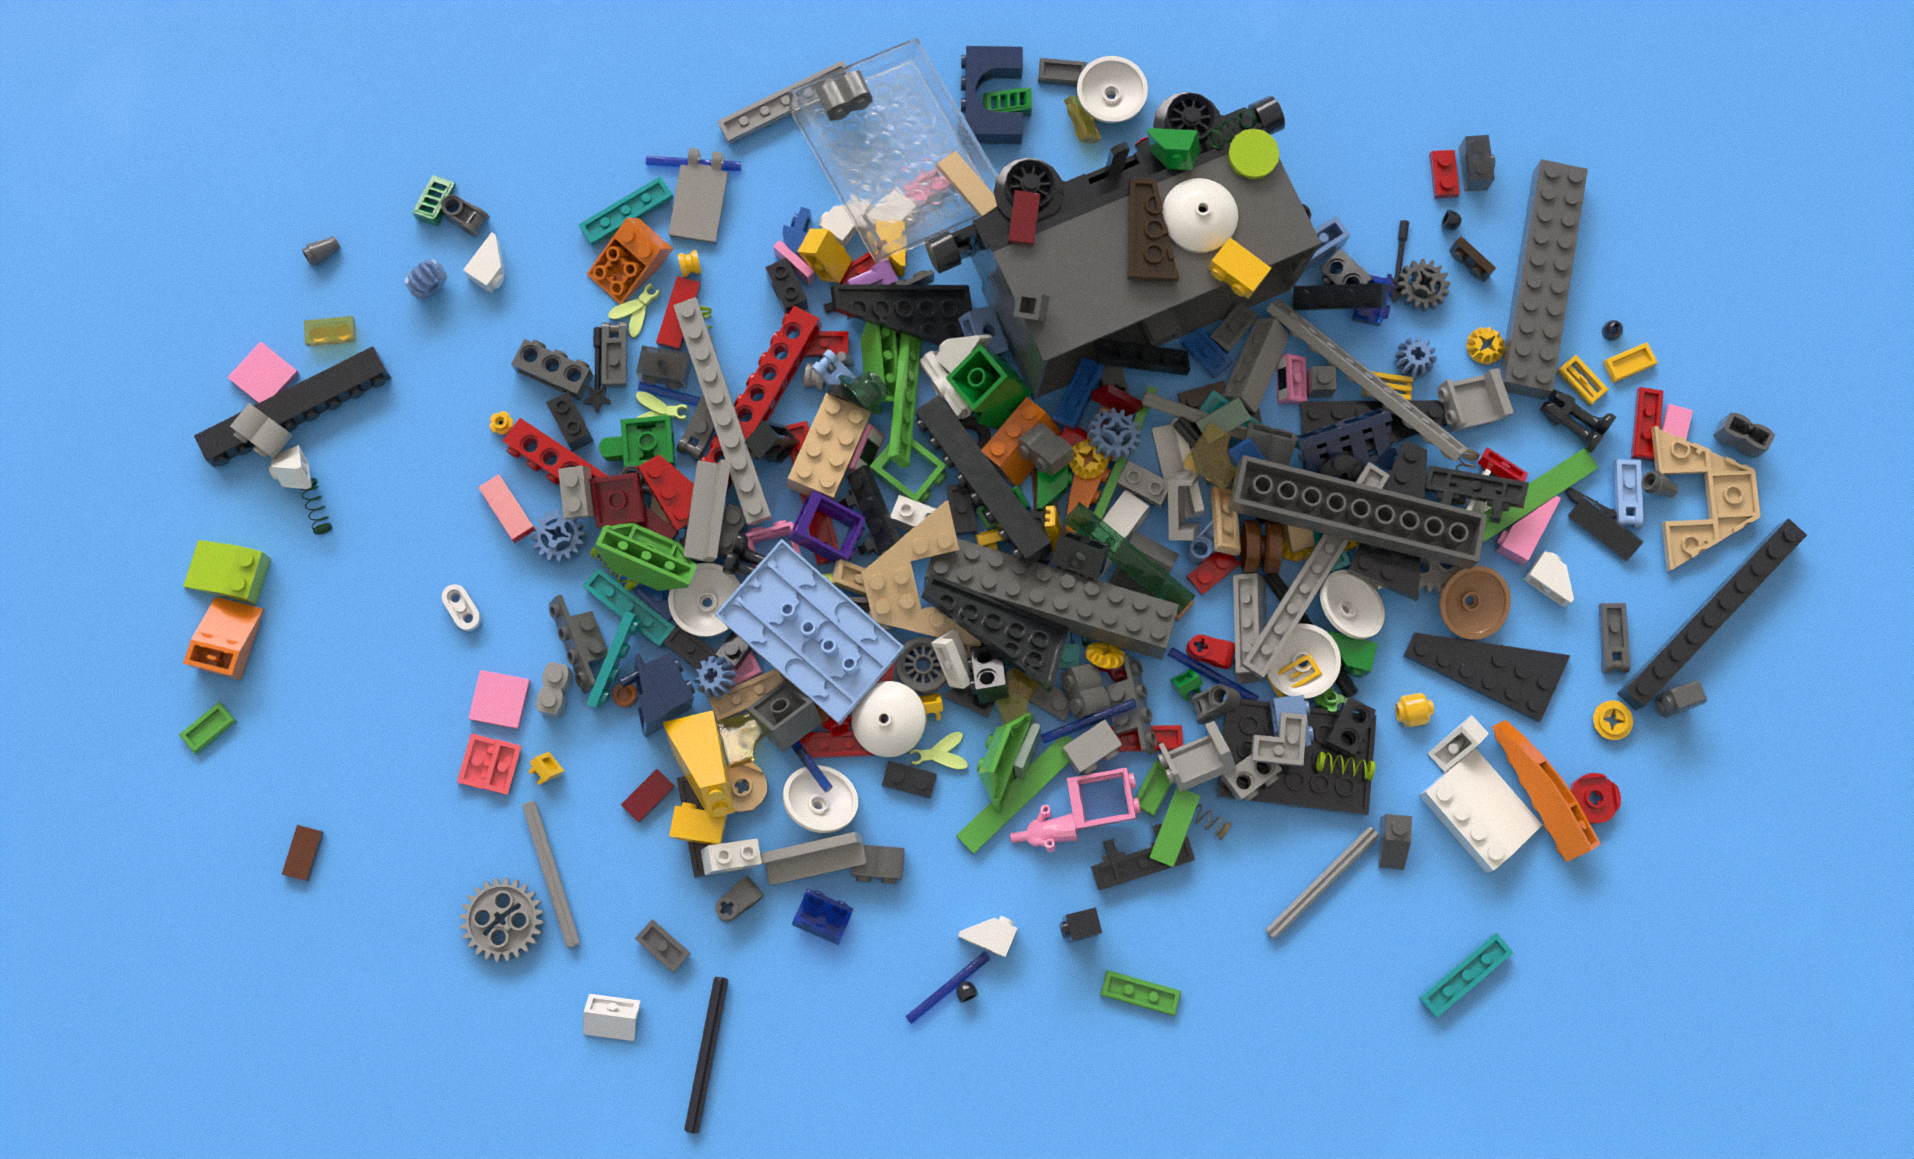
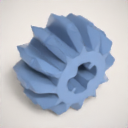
[404,259,447,299]
[1395,336,1437,378]
[694,656,738,699]

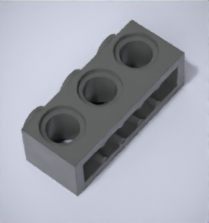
[511,339,593,401]

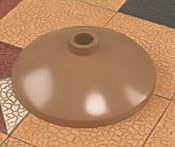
[1439,565,1511,640]

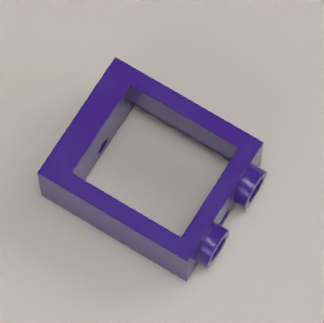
[788,490,866,564]

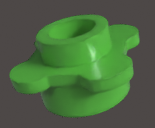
[1315,687,1345,713]

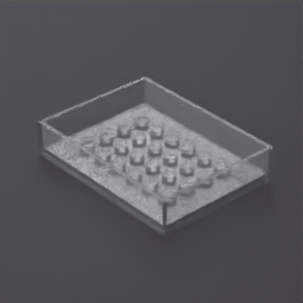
[789,38,998,264]

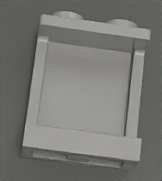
[1437,368,1514,432]
[1168,470,1200,541]
[1158,721,1236,792]

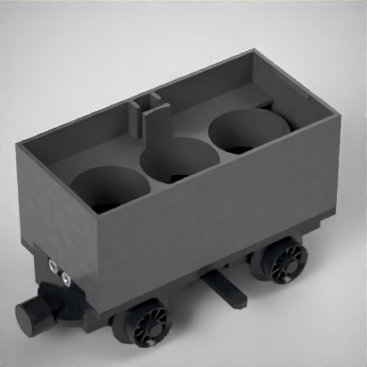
[925,92,1321,400]

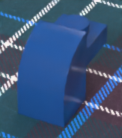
[783,207,811,265]

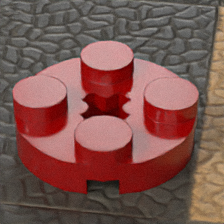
[1570,773,1621,824]

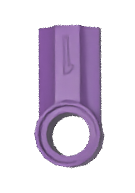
[847,260,899,285]

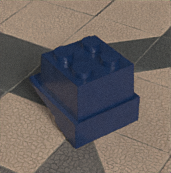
[619,653,695,737]

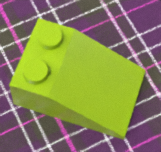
[183,540,271,605]

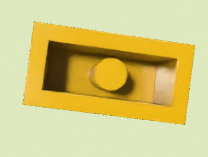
[797,228,852,283]
[1208,238,1271,299]
[669,802,727,845]

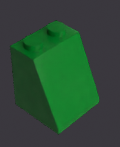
[946,344,1033,412]

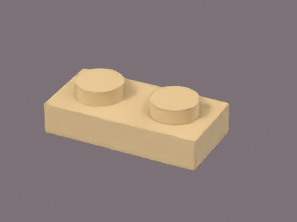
[831,559,867,597]

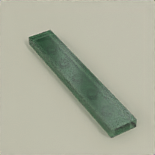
[1063,502,1195,615]

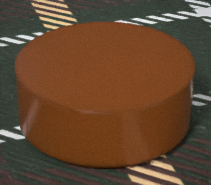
[612,683,638,708]

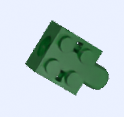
[599,415,676,468]

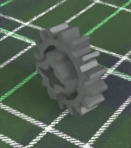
[1396,259,1450,312]

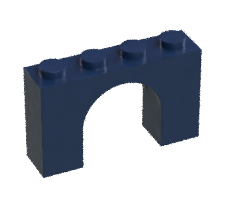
[961,46,1023,144]

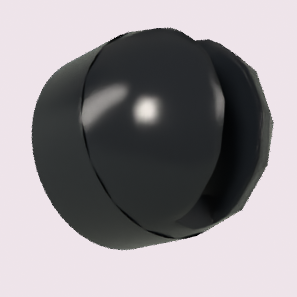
[1441,209,1462,230]
[1602,320,1623,341]
[956,981,979,1003]

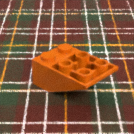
[587,218,673,304]
[183,597,264,681]

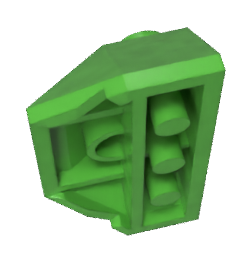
[860,322,901,403]
[594,523,697,591]
[977,713,1036,813]

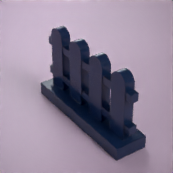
[1295,407,1397,480]

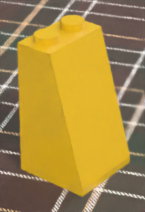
[663,711,735,818]

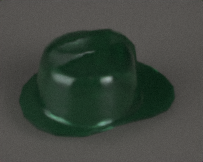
[839,371,888,414]

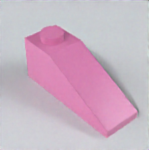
[1496,496,1561,566]

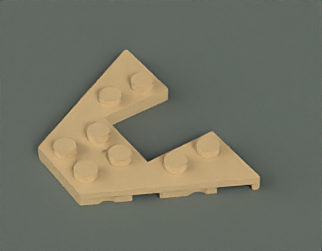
[1651,426,1761,571]
[861,500,981,647]

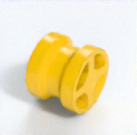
[678,250,702,277]

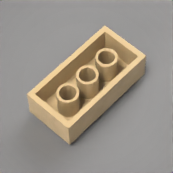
[787,393,871,500]

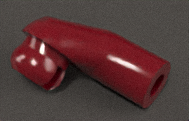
[1097,666,1128,683]

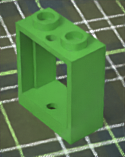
[870,438,947,504]

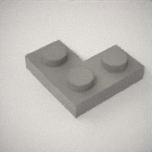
[1251,712,1307,767]

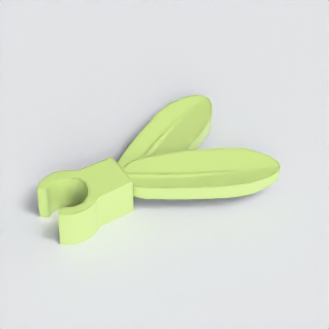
[608,283,660,338]
[636,391,689,421]
[909,732,968,770]

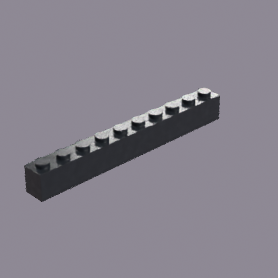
[1617,518,1807,711]

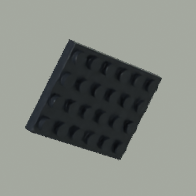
[1217,699,1377,816]

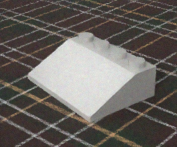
[1419,748,1542,873]

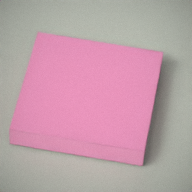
[228,342,299,403]
[468,670,530,729]

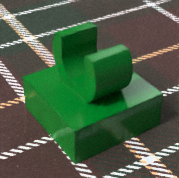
[1170,669,1203,702]

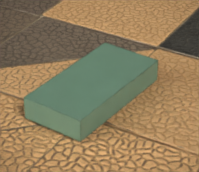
[1196,397,1251,444]
[1014,722,1042,779]

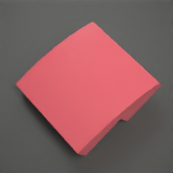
[456,733,521,795]

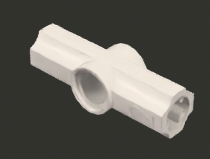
[920,351,973,419]

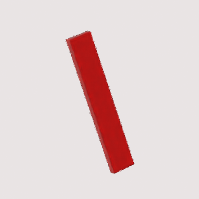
[786,421,839,566]

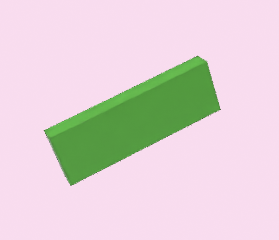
[1149,787,1200,867]
[1100,970,1181,1016]

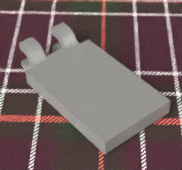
[669,148,729,244]

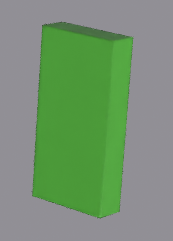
[179,702,237,755]
[1135,760,1171,817]

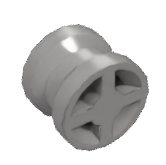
[803,363,827,390]

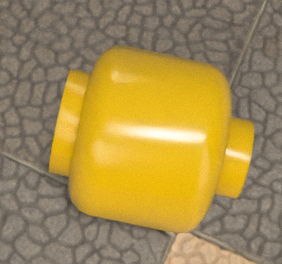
[1395,693,1434,727]

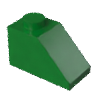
[1147,128,1200,170]
[1036,465,1072,511]
[1327,631,1377,678]

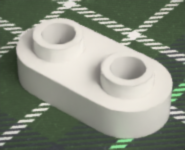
[442,584,481,631]

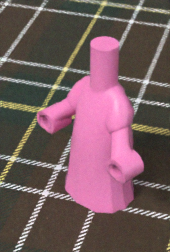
[1010,805,1078,852]

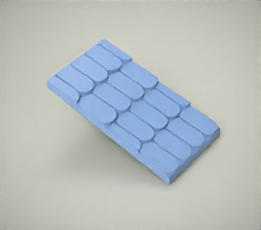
[715,539,905,725]

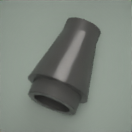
[302,236,341,266]
[1641,471,1678,498]

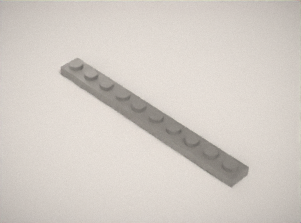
[673,297,772,527]
[1266,299,1468,461]
[1241,462,1390,679]

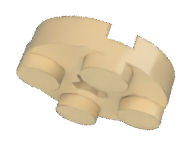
[727,761,768,813]

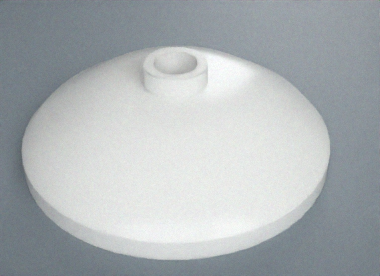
[1077,56,1148,124]
[1163,178,1238,253]
[668,563,740,637]
[1320,570,1385,639]
[1267,624,1341,699]
[851,681,926,757]
[782,765,858,833]

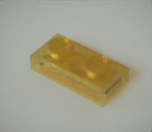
[1064,95,1101,144]
[304,316,356,347]

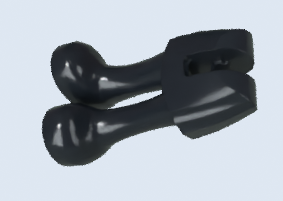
[1539,389,1616,453]
[722,533,766,576]

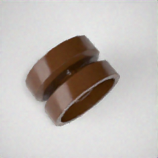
[1239,519,1282,574]

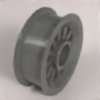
[896,637,947,694]

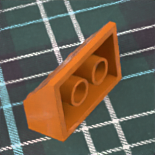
[982,397,1062,487]

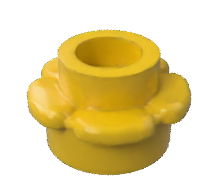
[489,411,514,435]

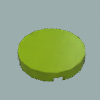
[1228,129,1279,180]

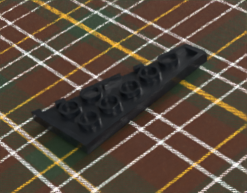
[830,284,972,346]
[1300,400,1447,470]
[1347,440,1427,601]
[921,573,1069,693]
[1403,633,1570,722]

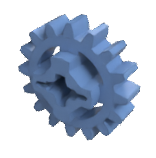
[1087,408,1142,461]
[531,509,586,564]

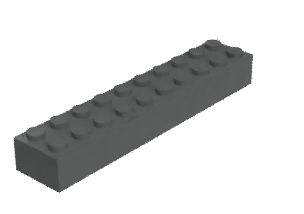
[1500,159,1588,400]
[1228,455,1487,569]
[924,539,1179,660]

